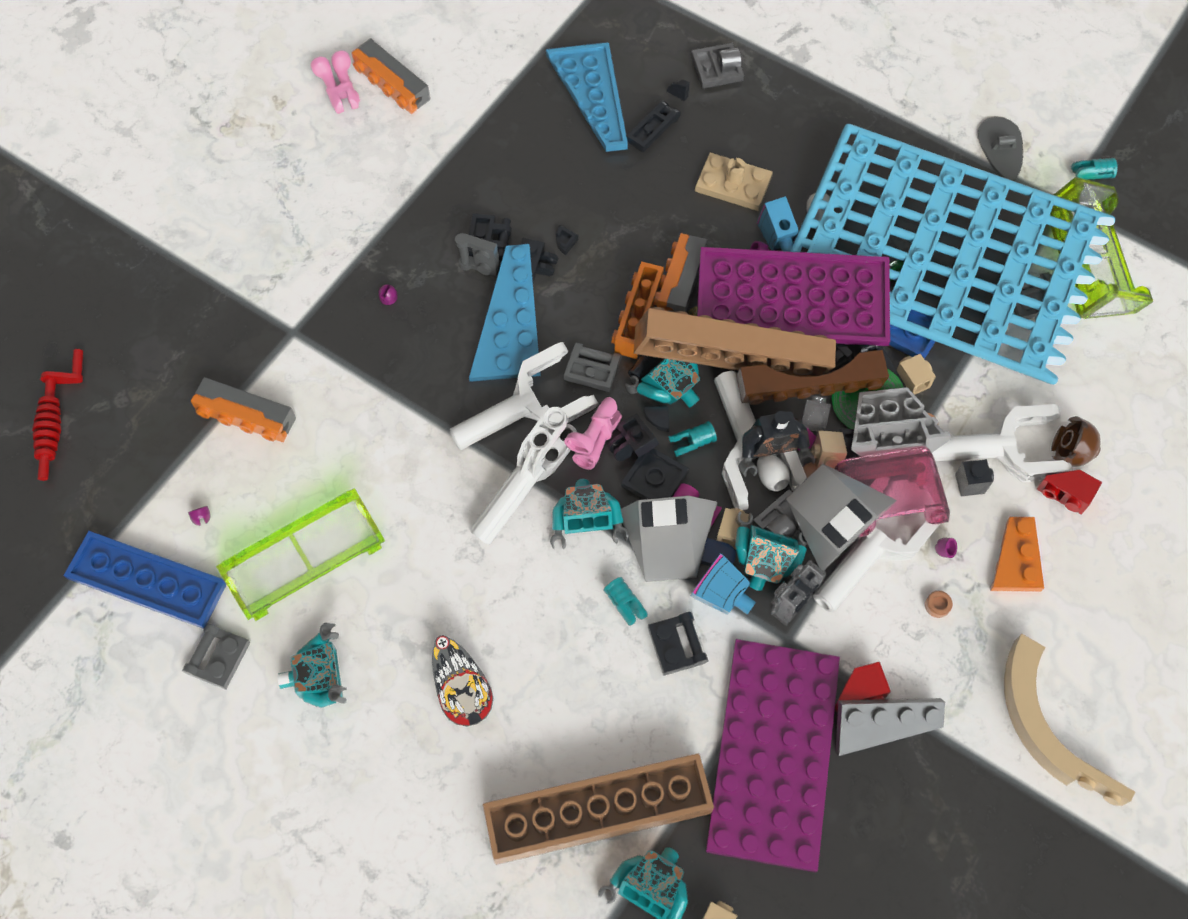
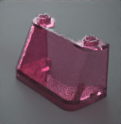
[835,447,950,537]

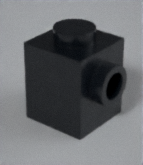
[955,459,994,497]

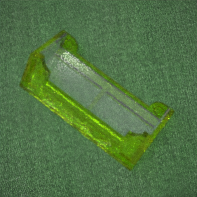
[1050,177,1154,319]
[216,488,385,621]

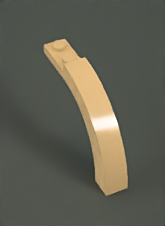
[1004,634,1135,806]

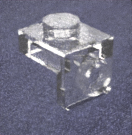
[802,395,831,431]

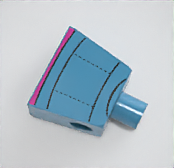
[757,196,798,252]
[690,553,756,615]

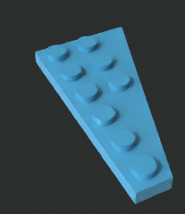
[546,43,628,152]
[469,244,541,381]

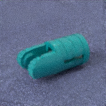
[1071,158,1117,180]
[669,421,717,457]
[603,577,648,626]

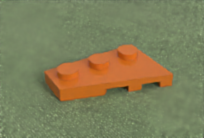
[990,517,1044,592]

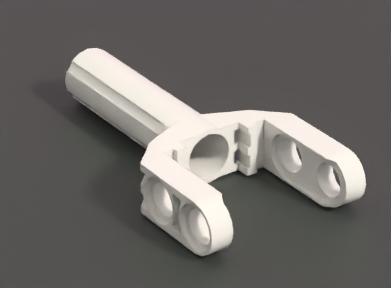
[450,342,599,450]
[714,371,807,510]
[922,404,1073,482]
[470,407,577,545]
[813,474,943,612]

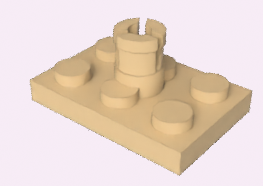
[695,153,773,211]

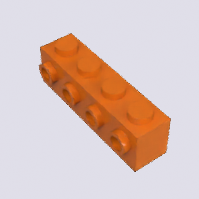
[611,261,664,359]

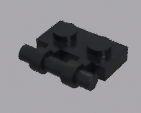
[468,213,512,261]

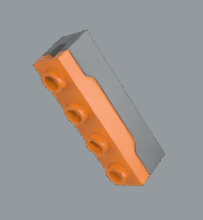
[351,38,430,114]
[654,233,707,312]
[191,377,296,443]

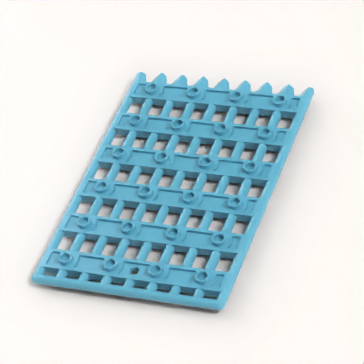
[790,124,1115,385]

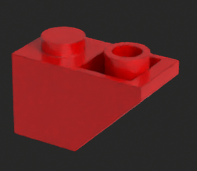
[1037,469,1102,515]
[835,661,891,712]

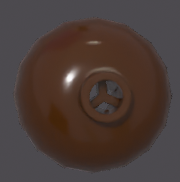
[1051,416,1101,467]

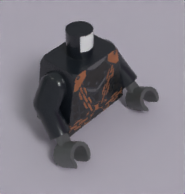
[738,411,815,477]

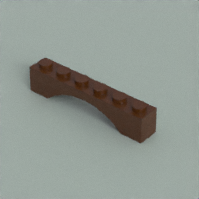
[736,350,889,405]

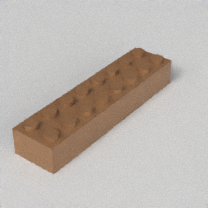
[633,307,836,377]
[483,753,714,865]

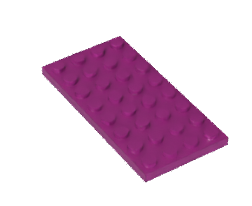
[697,247,890,346]
[706,639,840,872]

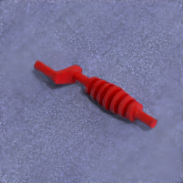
[32,349,83,481]

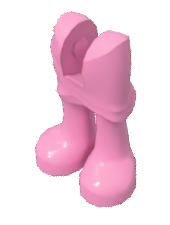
[311,51,360,114]
[564,397,622,470]

